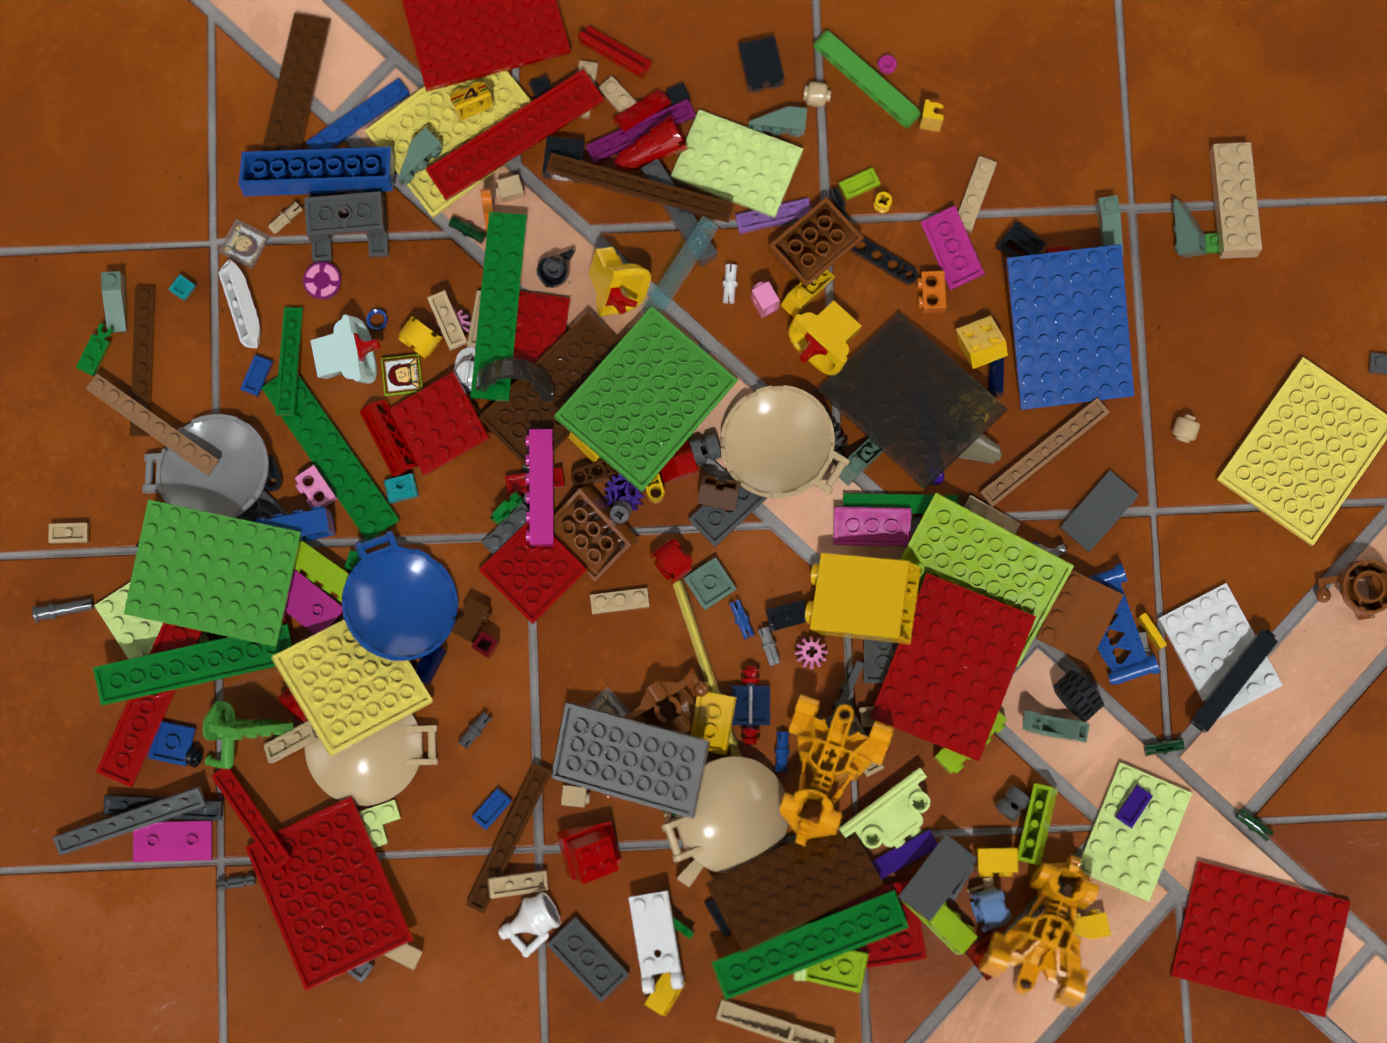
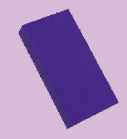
[1114,785,1153,829]

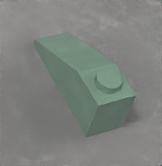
[1095,195,1123,256]
[101,271,127,333]

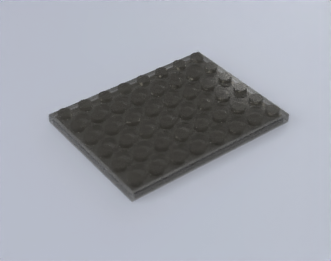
[817,313,1007,489]

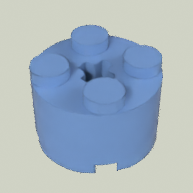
[970,887,1011,932]

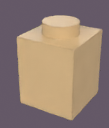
[495,175,525,203]
[561,785,590,808]

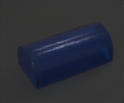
[988,357,1004,397]
[415,647,447,686]

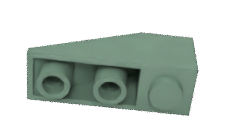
[749,106,807,137]
[398,127,443,186]
[1173,199,1207,258]
[839,431,890,486]

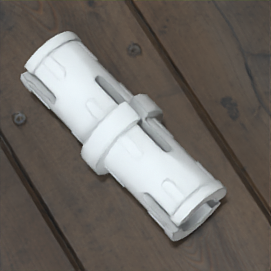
[722,264,737,304]

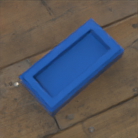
[240,355,274,397]
[472,788,512,830]

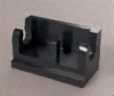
[765,600,806,632]

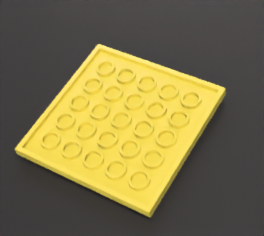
[272,620,433,757]

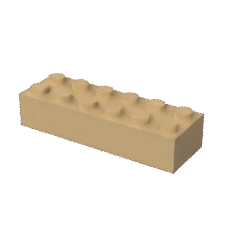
[1209,142,1262,259]

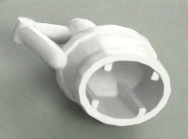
[498,892,561,957]

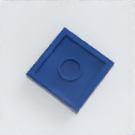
[148,722,196,766]

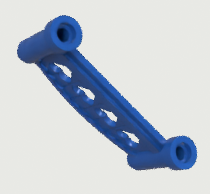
[1088,563,1161,685]

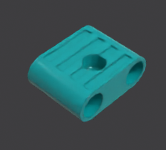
[384,474,419,504]

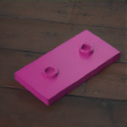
[921,205,985,290]
[833,506,911,547]
[285,569,343,634]
[133,821,213,862]

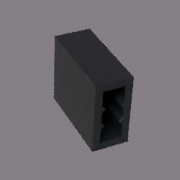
[738,36,785,93]

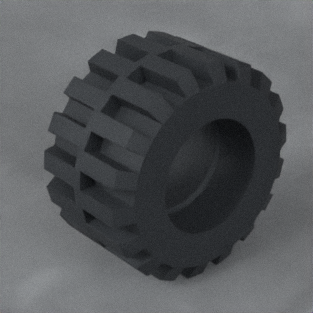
[1053,670,1104,722]

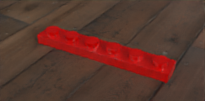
[211,768,292,870]

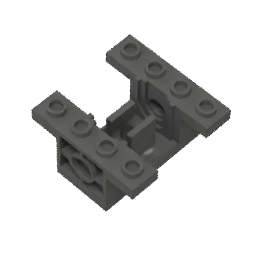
[304,191,389,263]

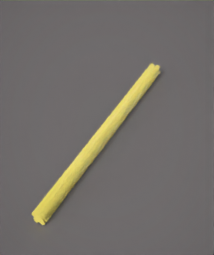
[673,580,742,757]

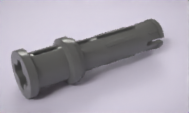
[32,598,94,623]

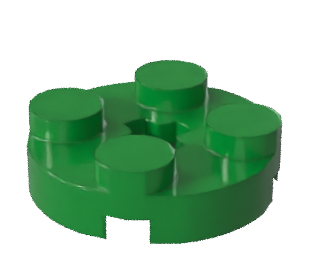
[489,491,524,525]

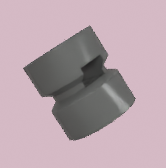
[689,434,722,465]
[994,785,1030,822]

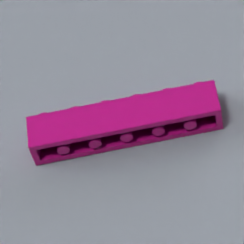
[526,429,554,546]

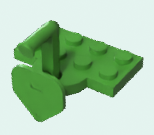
[203,700,293,769]

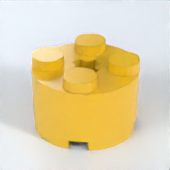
[398,316,442,358]

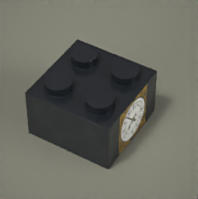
[542,136,585,183]

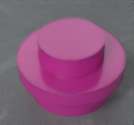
[878,55,897,74]

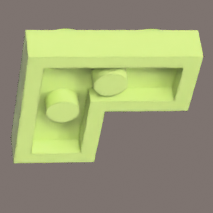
[359,800,401,848]

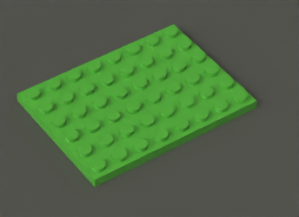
[553,306,738,492]
[124,500,302,647]

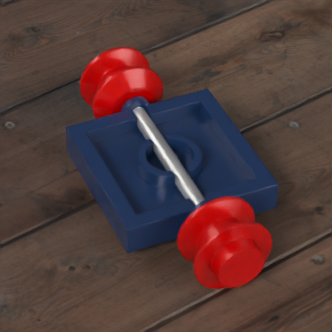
[731,666,770,745]

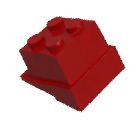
[556,821,621,885]

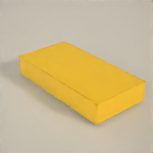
[1136,613,1167,650]

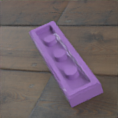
[735,198,811,234]

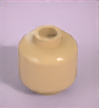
[803,82,831,107]
[1172,414,1200,443]

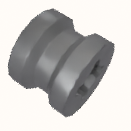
[610,500,632,524]

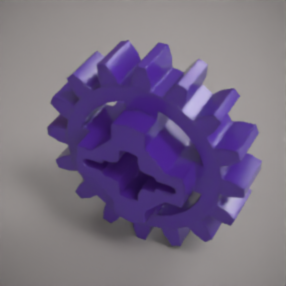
[604,474,646,513]

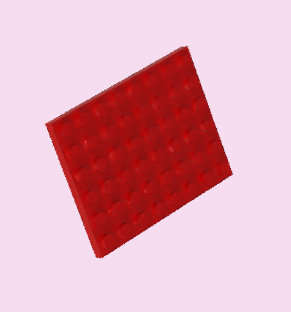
[402,0,571,92]
[870,573,1036,762]
[245,797,414,991]
[1170,861,1351,1017]

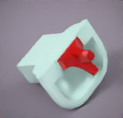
[310,315,381,384]

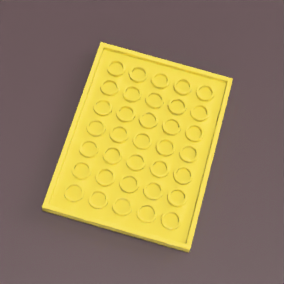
[365,71,531,218]
[1217,357,1387,546]

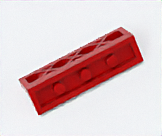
[578,25,652,80]
[359,399,418,478]

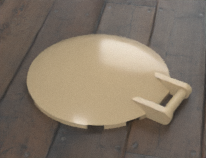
[721,385,850,498]
[305,714,438,806]
[661,756,788,874]

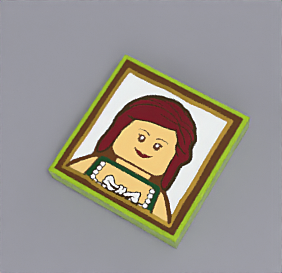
[381,354,423,397]

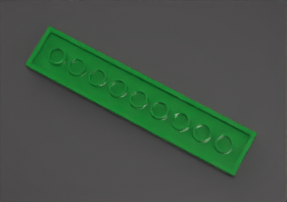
[471,212,527,402]
[261,375,400,541]
[93,624,292,706]
[711,890,909,1000]

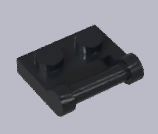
[995,221,1047,257]

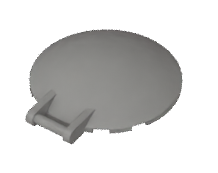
[142,414,269,518]

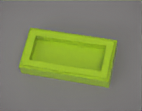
[838,167,881,201]

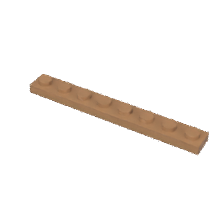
[86,374,220,477]
[980,398,1110,507]

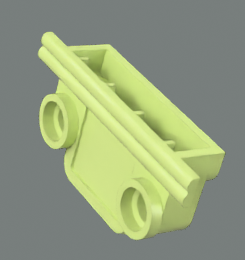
[838,768,930,849]

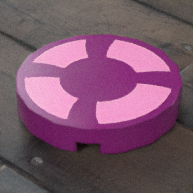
[303,262,341,300]

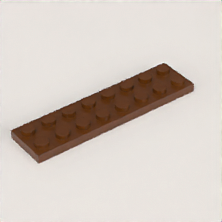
[262,12,331,151]

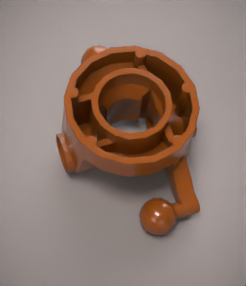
[1316,560,1387,620]
[623,673,709,734]

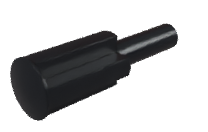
[829,187,851,223]

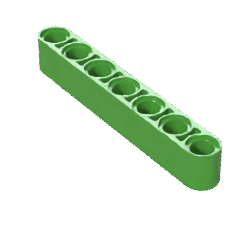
[813,30,921,128]

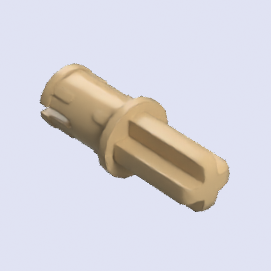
[268,202,303,234]

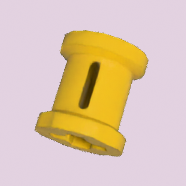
[874,192,892,213]

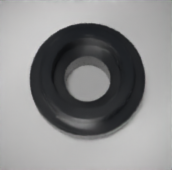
[185,748,203,767]

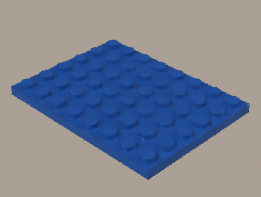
[1006,244,1134,410]

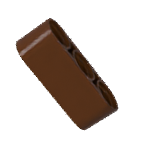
[571,460,619,488]

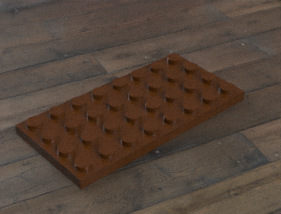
[479,313,618,470]
[706,816,883,953]

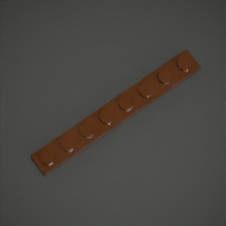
[130,287,156,437]
[466,763,552,914]

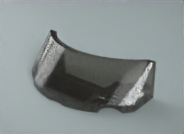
[475,358,555,403]

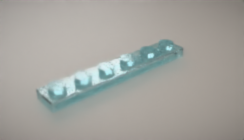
[641,216,720,315]

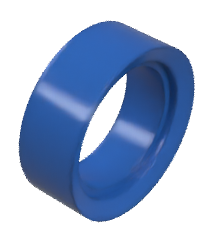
[366,309,388,331]

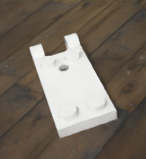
[629,891,684,994]

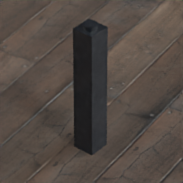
[1188,629,1278,733]

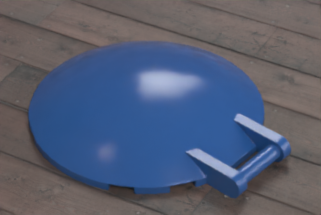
[342,530,458,661]

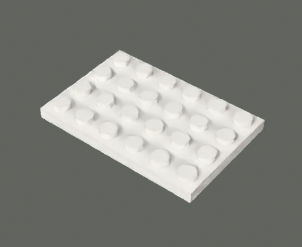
[1158,583,1283,719]

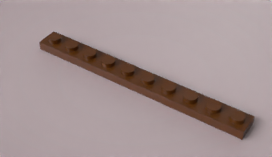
[546,153,734,223]

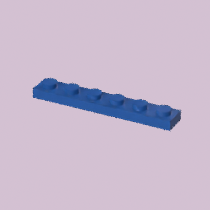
[307,78,410,149]

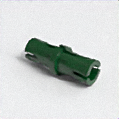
[448,215,487,244]
[1143,738,1185,756]
[1235,808,1274,841]

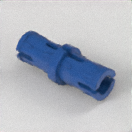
[729,600,755,640]
[774,732,790,772]

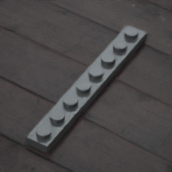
[53,786,207,856]

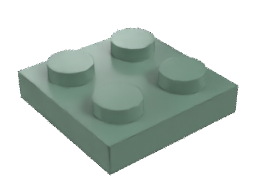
[683,557,737,611]

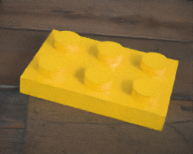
[690,691,737,755]

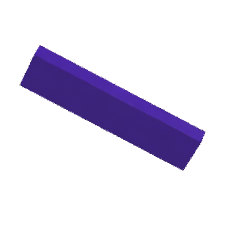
[872,830,938,879]

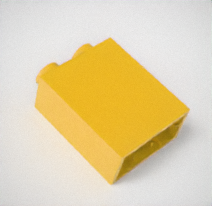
[805,553,921,644]

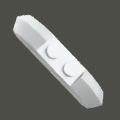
[218,259,261,348]

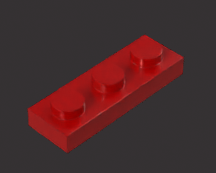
[613,89,670,132]
[505,467,565,496]

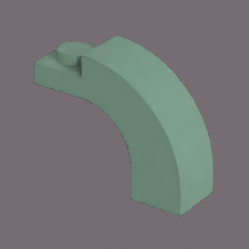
[1022,710,1089,743]

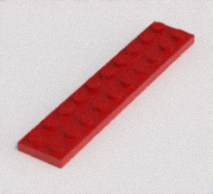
[425,69,604,201]
[96,623,203,788]

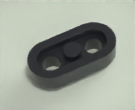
[264,454,283,492]

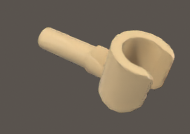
[967,878,994,894]

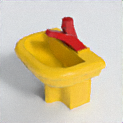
[588,247,652,317]
[788,301,861,375]

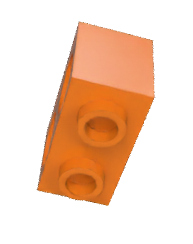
[917,271,947,313]

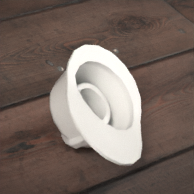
[454,347,475,392]

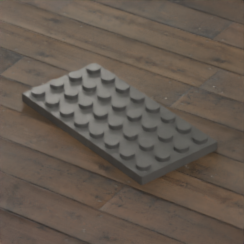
[551,702,710,818]

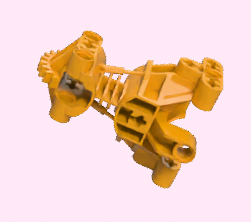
[780,694,894,846]
[979,855,1100,1008]

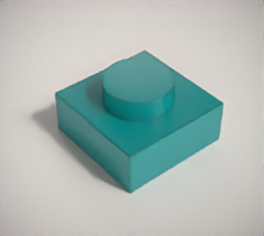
[169,275,196,301]

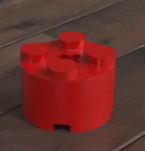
[650,539,693,584]

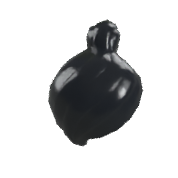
[536,248,576,288]

